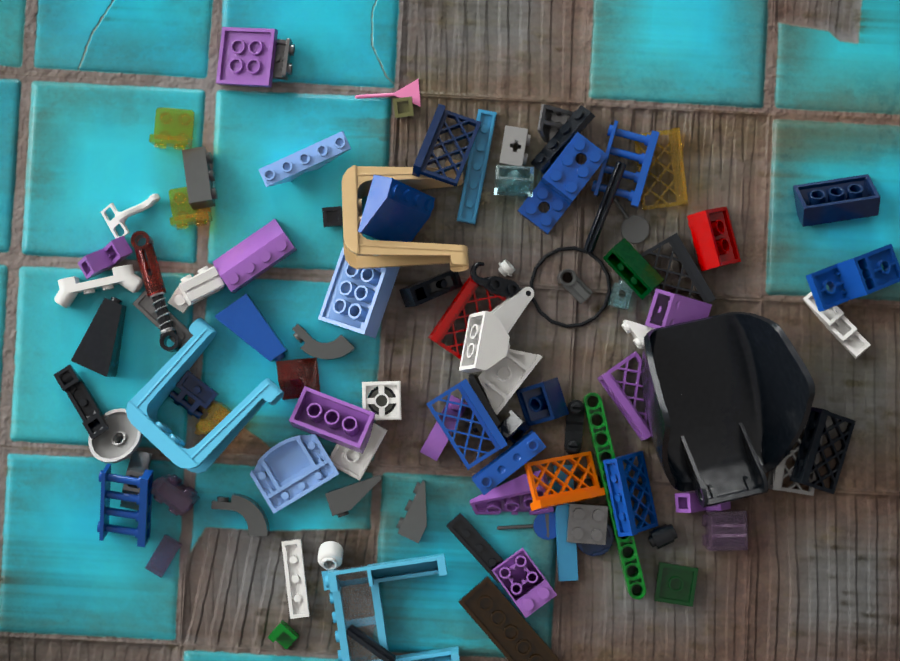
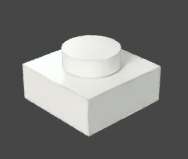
[168,287,189,313]

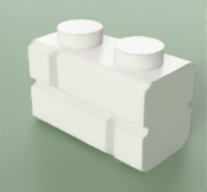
[178,266,225,307]

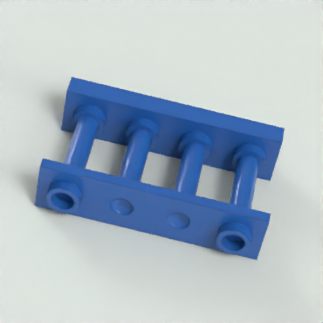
[591,120,660,208]
[472,430,546,495]
[97,463,153,547]

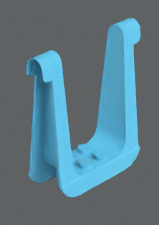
[126,317,284,473]

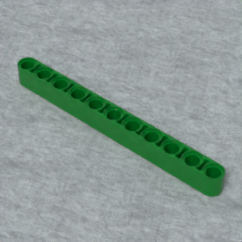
[583,393,646,599]

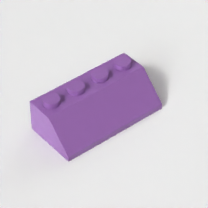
[213,219,297,293]
[289,386,375,454]

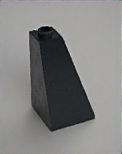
[71,296,126,377]

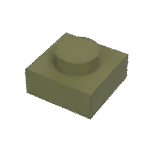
[393,96,415,118]

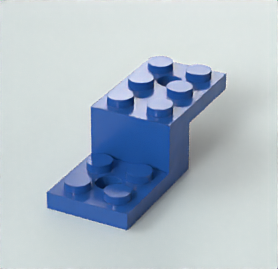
[517,132,608,234]
[806,244,900,312]

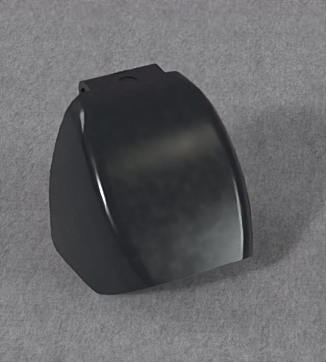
[642,312,815,508]

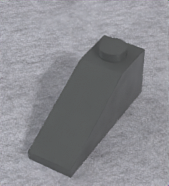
[325,474,382,518]

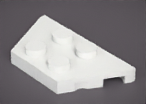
[478,349,542,415]

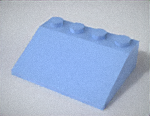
[318,247,400,339]

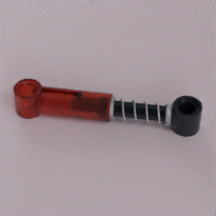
[131,231,182,353]

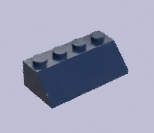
[793,174,880,227]

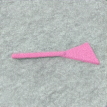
[355,79,421,107]

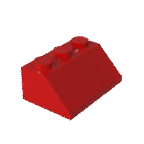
[687,206,741,271]

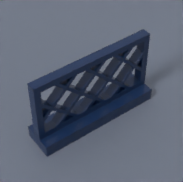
[412,104,481,187]

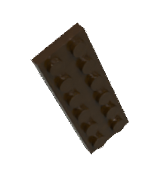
[458,576,561,661]

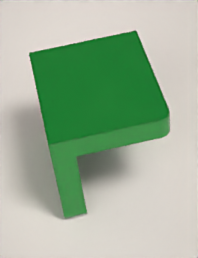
[268,620,300,649]

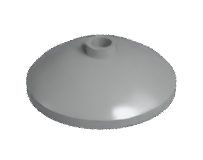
[88,408,143,464]

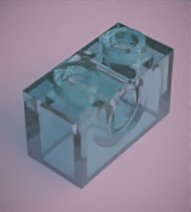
[494,165,534,197]

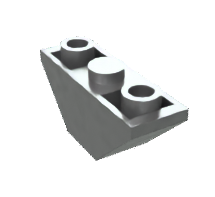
[120,450,152,510]

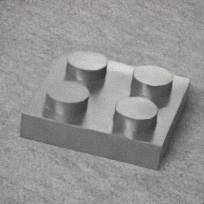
[566,503,608,545]

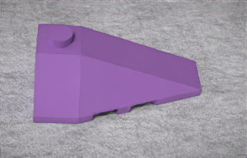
[470,470,555,515]

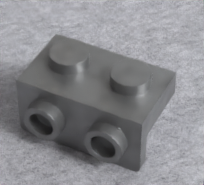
[273,38,295,80]

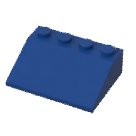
[358,175,435,242]

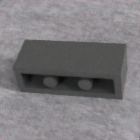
[182,146,218,210]

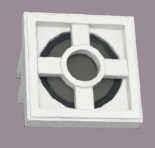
[362,381,402,420]

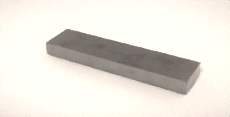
[133,290,193,349]

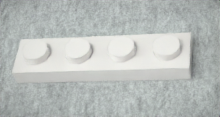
[281,539,310,619]

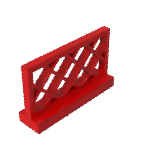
[428,275,507,360]

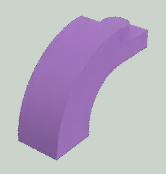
[420,395,468,461]

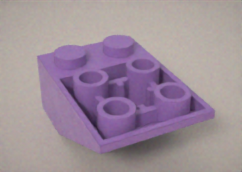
[645,288,712,329]
[492,547,557,618]

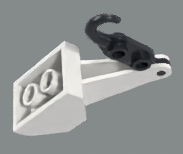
[459,262,534,373]

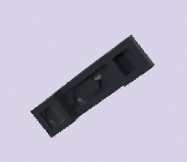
[54,364,109,440]

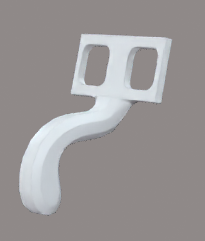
[101,193,161,239]

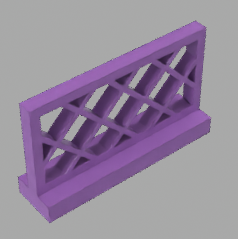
[597,351,651,441]

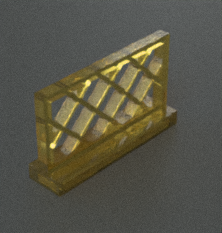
[635,127,688,210]

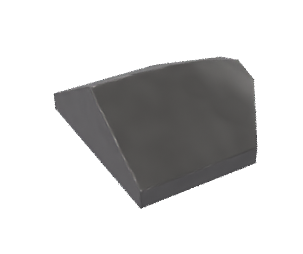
[537,104,574,143]

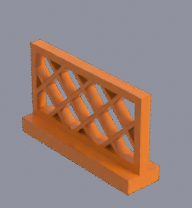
[524,451,606,511]

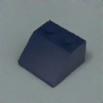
[516,377,569,426]

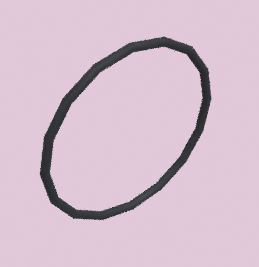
[530,246,611,328]

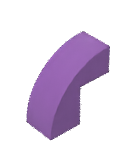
[78,236,133,280]
[675,491,731,513]

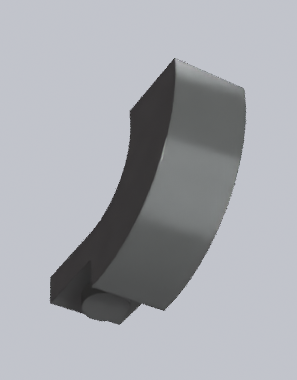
[292,324,356,360]
[211,493,270,537]

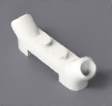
[54,264,143,308]

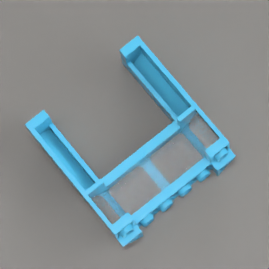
[321,553,460,661]

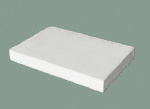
[330,423,388,481]

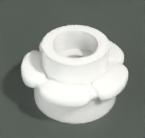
[498,259,515,277]

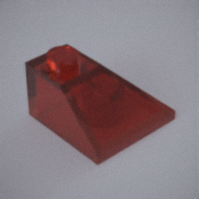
[276,358,320,400]

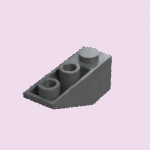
[396,480,427,543]

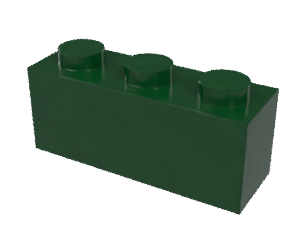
[603,238,664,300]

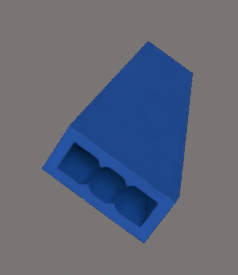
[215,294,288,362]

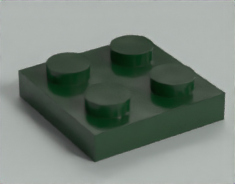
[654,562,699,607]

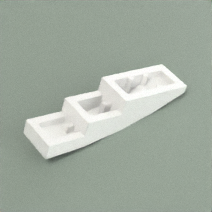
[803,292,871,359]

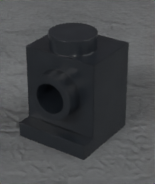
[498,410,530,444]

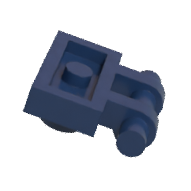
[169,370,219,420]

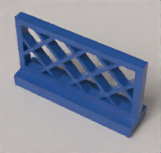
[426,379,508,470]
[603,451,659,537]

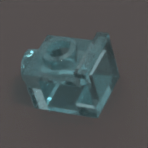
[608,280,633,310]

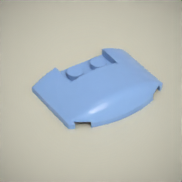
[250,434,340,514]

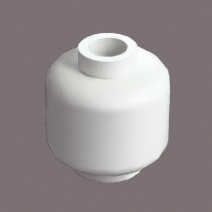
[318,541,343,570]

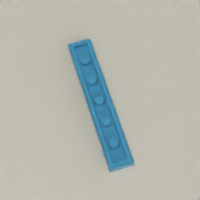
[457,109,497,225]
[553,464,578,581]

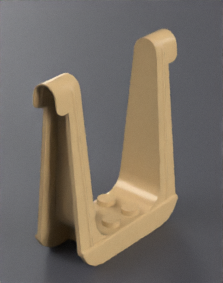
[342,159,469,272]

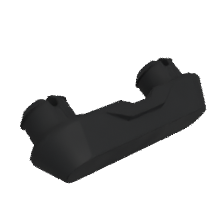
[564,400,585,455]

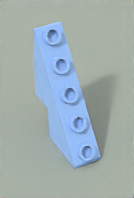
[259,131,351,187]

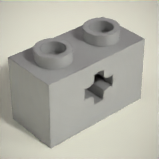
[499,125,531,169]

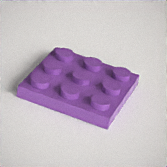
[216,27,278,88]

